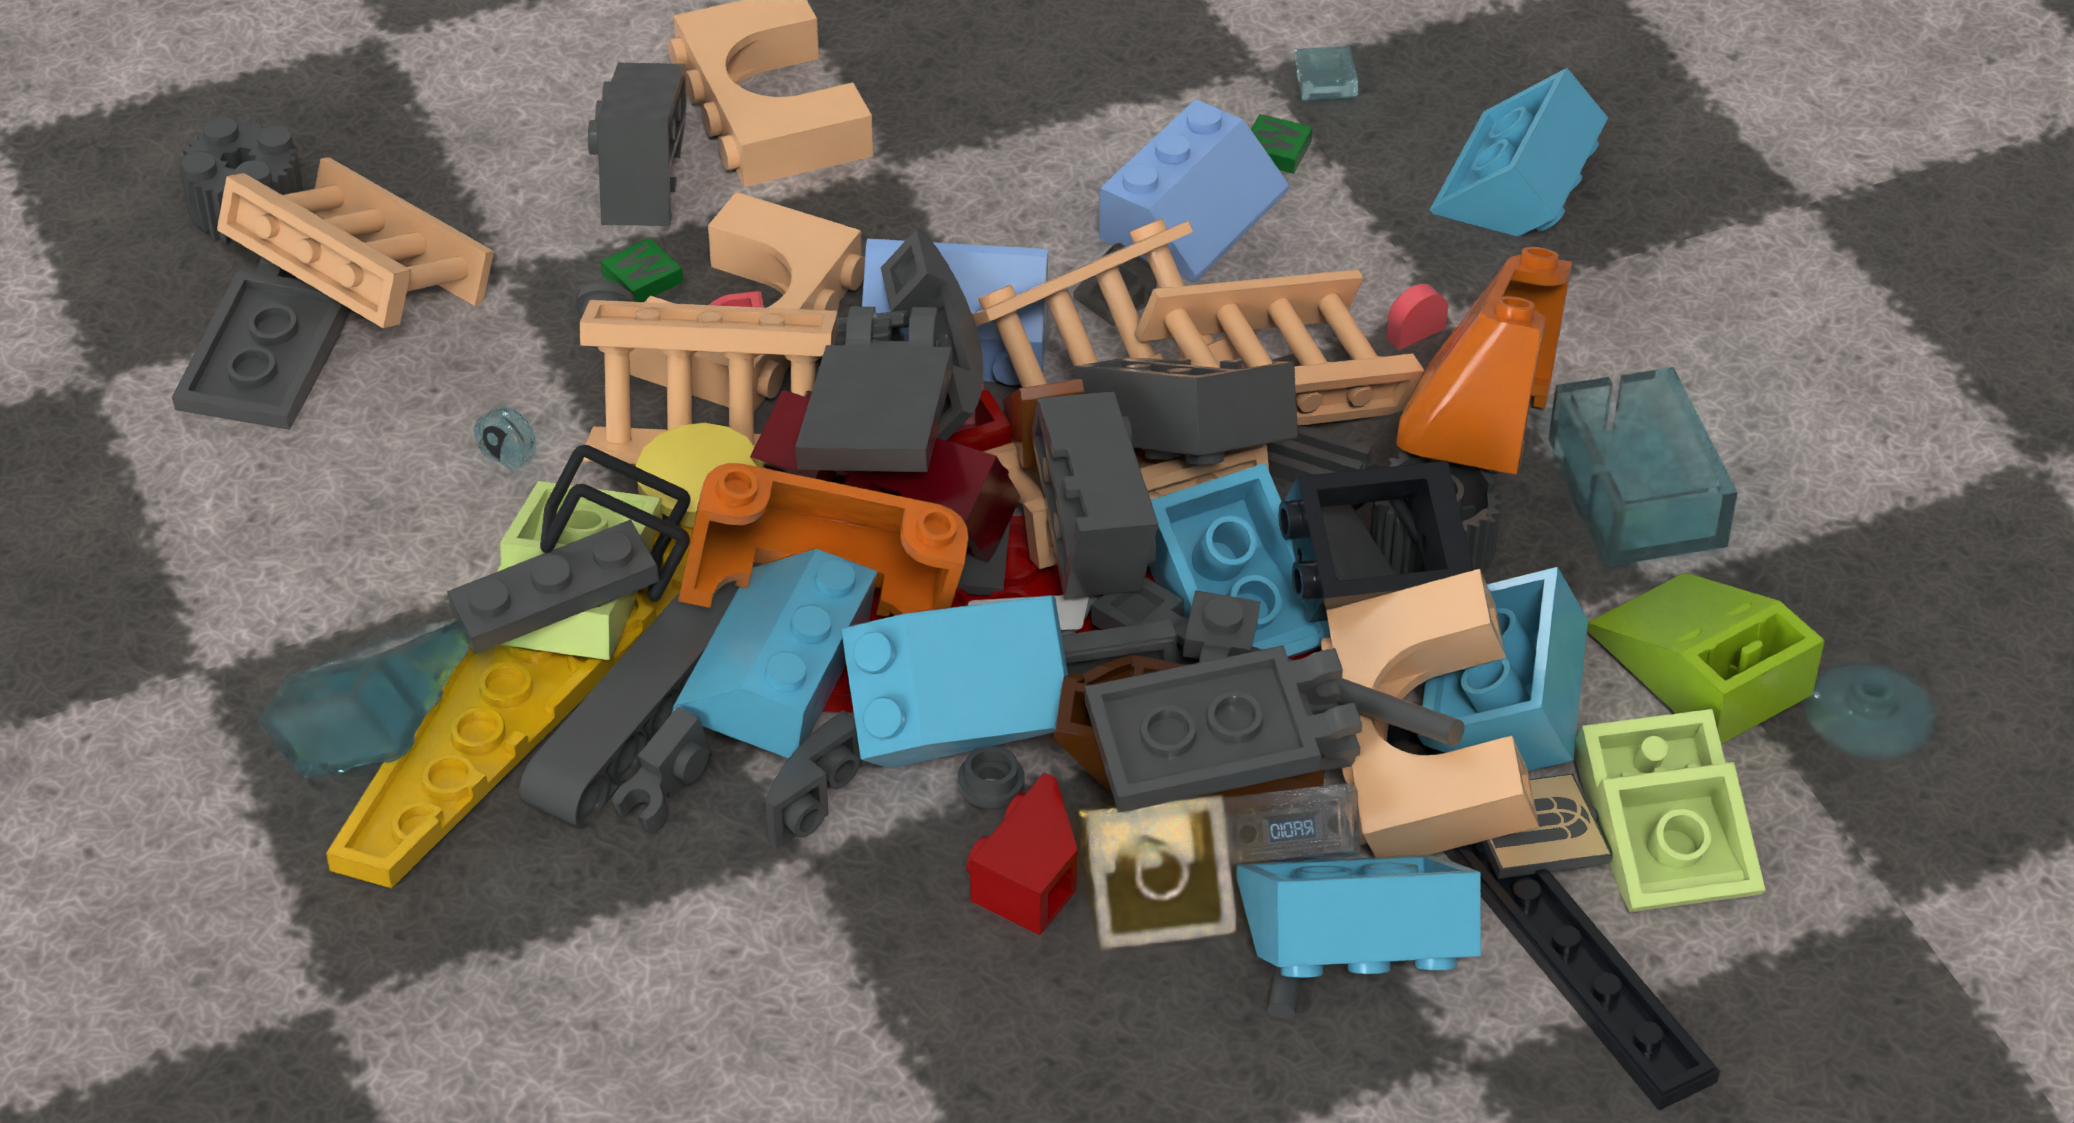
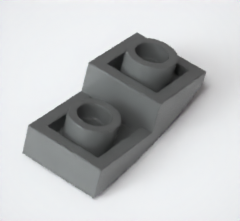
[765,710,862,849]

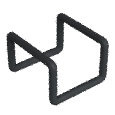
[540,445,691,602]

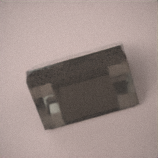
[1073,242,1157,326]

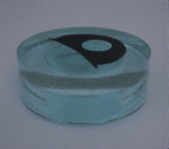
[474,406,536,470]

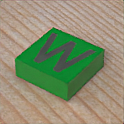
[1251,114,1313,174]
[600,238,683,302]

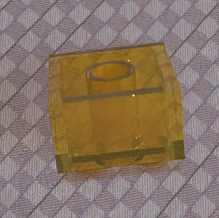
[1075,793,1237,950]

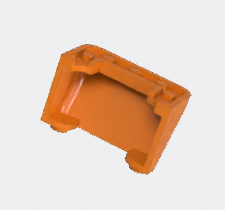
[1396,247,1572,475]
[678,463,968,617]

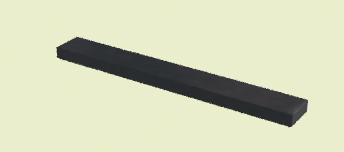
[1387,724,1720,1111]

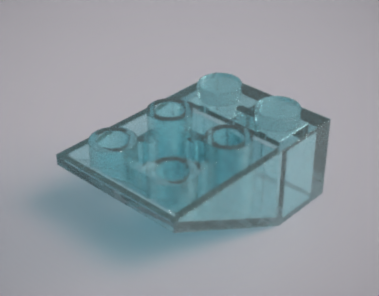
[257,617,470,778]

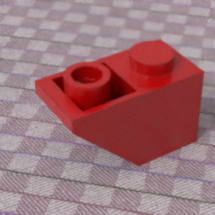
[966,772,1078,935]

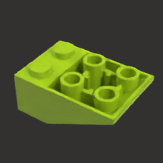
[1587,572,1825,744]

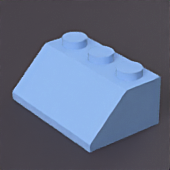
[1099,99,1289,282]
[862,239,1048,385]

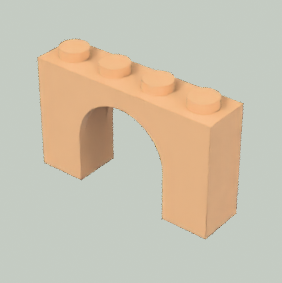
[668,0,873,187]
[629,192,865,412]
[1321,569,1539,857]

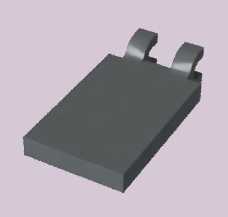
[172,256,351,430]
[795,306,953,472]
[1085,646,1362,813]

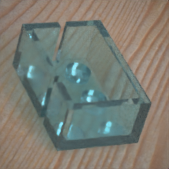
[1548,367,1738,566]

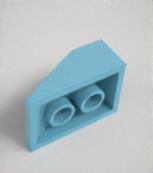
[1148,463,1330,659]
[841,595,1068,768]

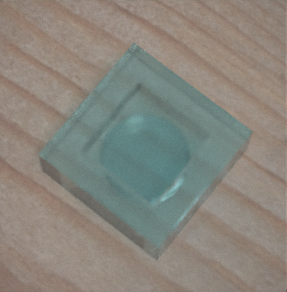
[1294,46,1358,101]

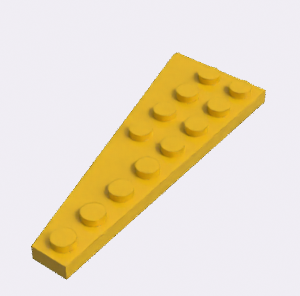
[326,525,693,888]

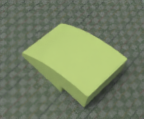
[497,481,661,660]
[1574,709,1766,912]

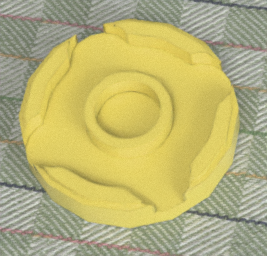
[636,423,757,528]

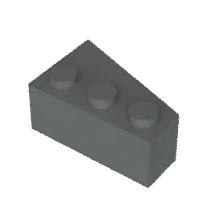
[588,62,687,226]
[1075,358,1298,465]
[1031,391,1158,598]

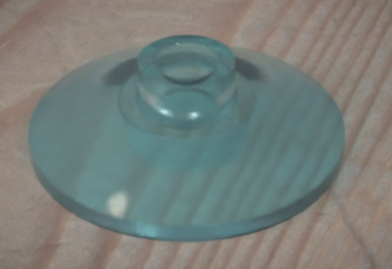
[1803,662,1936,760]

